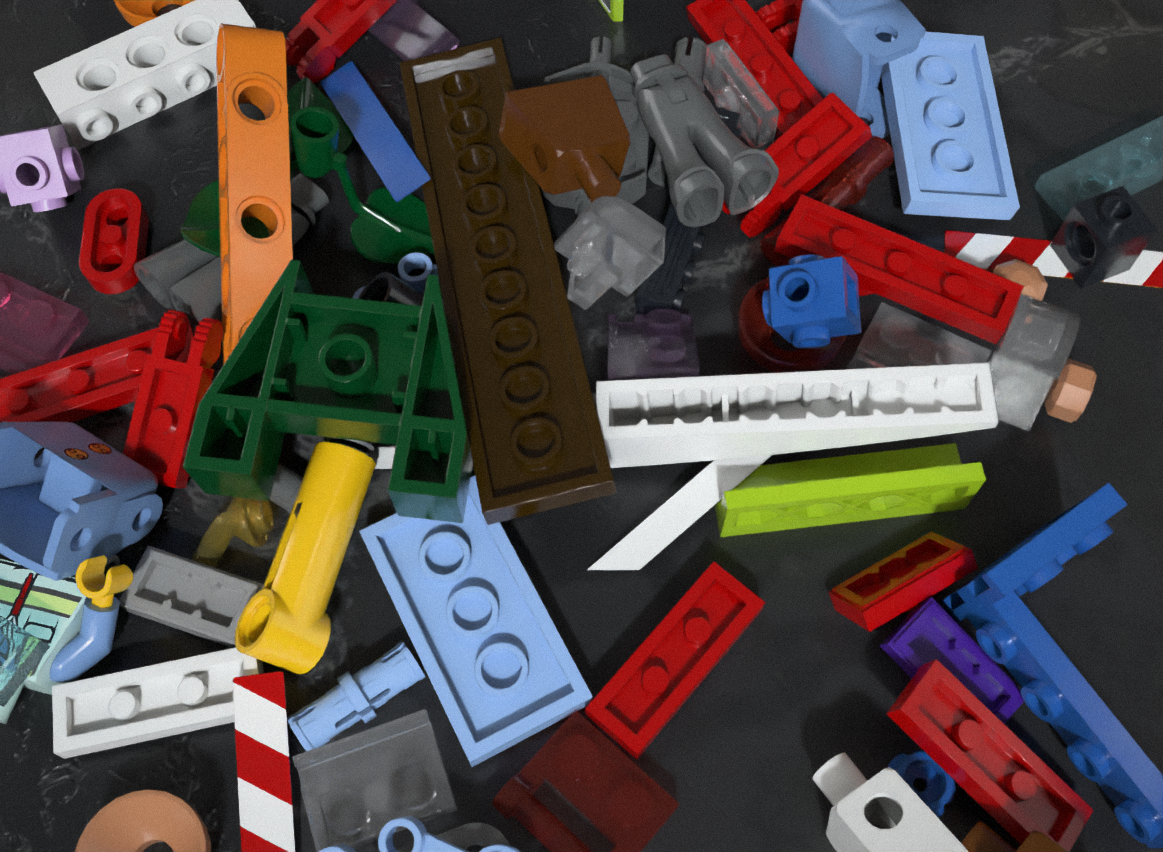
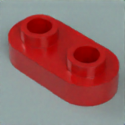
[79,188,149,294]

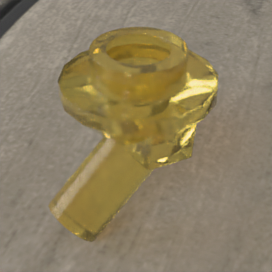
[192,497,274,568]

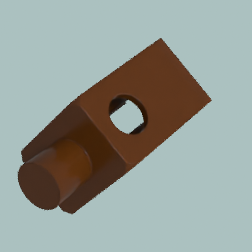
[498,75,630,205]

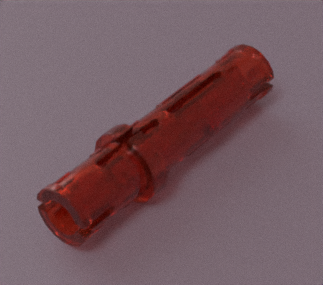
[760,136,894,267]

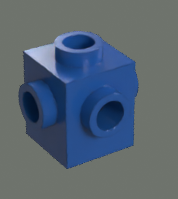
[762,255,861,348]

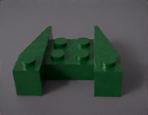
[183,260,473,523]

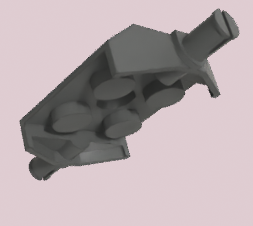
[538,36,649,241]

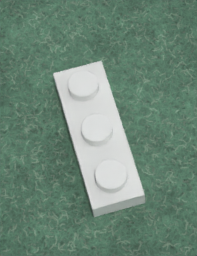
[52,647,264,759]

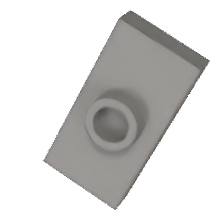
[119,546,264,648]

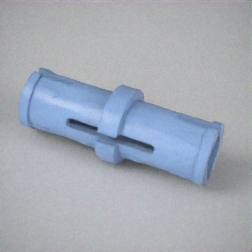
[287,641,425,755]

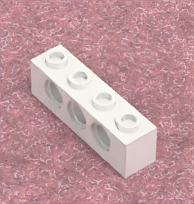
[33,0,256,150]

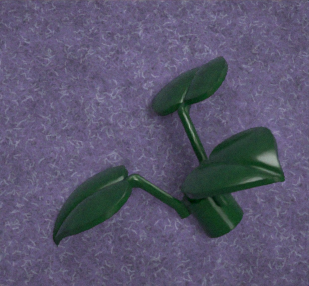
[180,77,435,267]

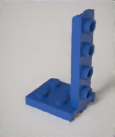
[939,483,1163,849]

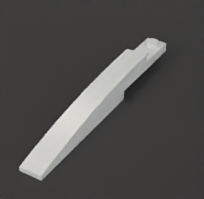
[366,363,998,469]

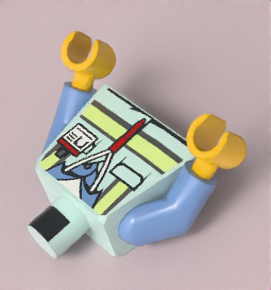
[0,555,133,724]

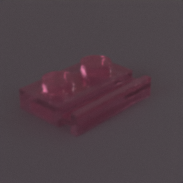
[0,272,90,374]

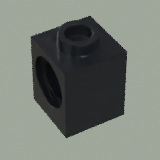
[1050,186,1157,289]

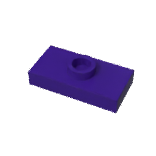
[879,597,1024,724]

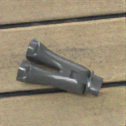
[630,54,779,227]
[134,174,329,330]

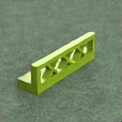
[714,443,986,537]

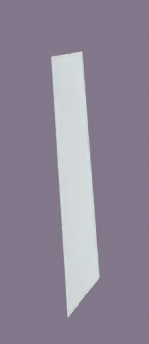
[587,455,772,570]

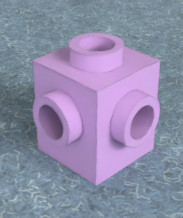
[0,124,84,212]

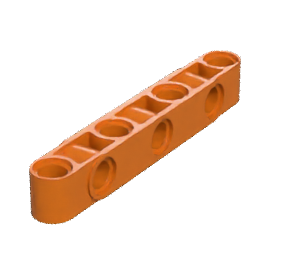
[216,23,293,433]

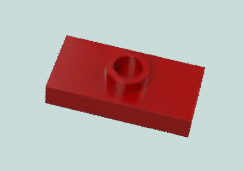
[828,532,978,632]

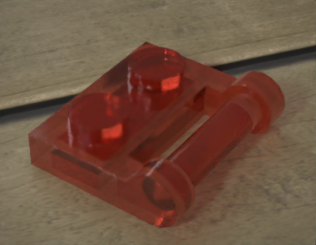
[491,710,680,852]

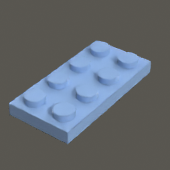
[881,31,1020,220]
[359,476,593,767]

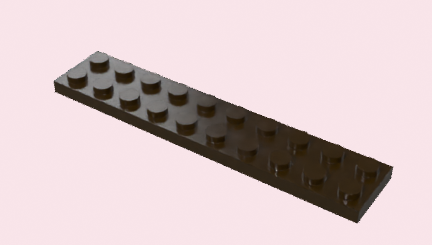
[400,37,617,525]

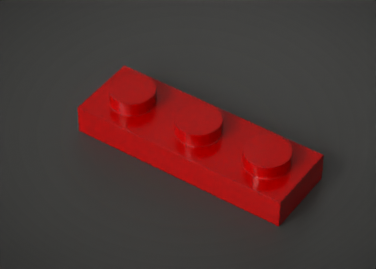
[585,561,766,759]
[886,659,1094,852]

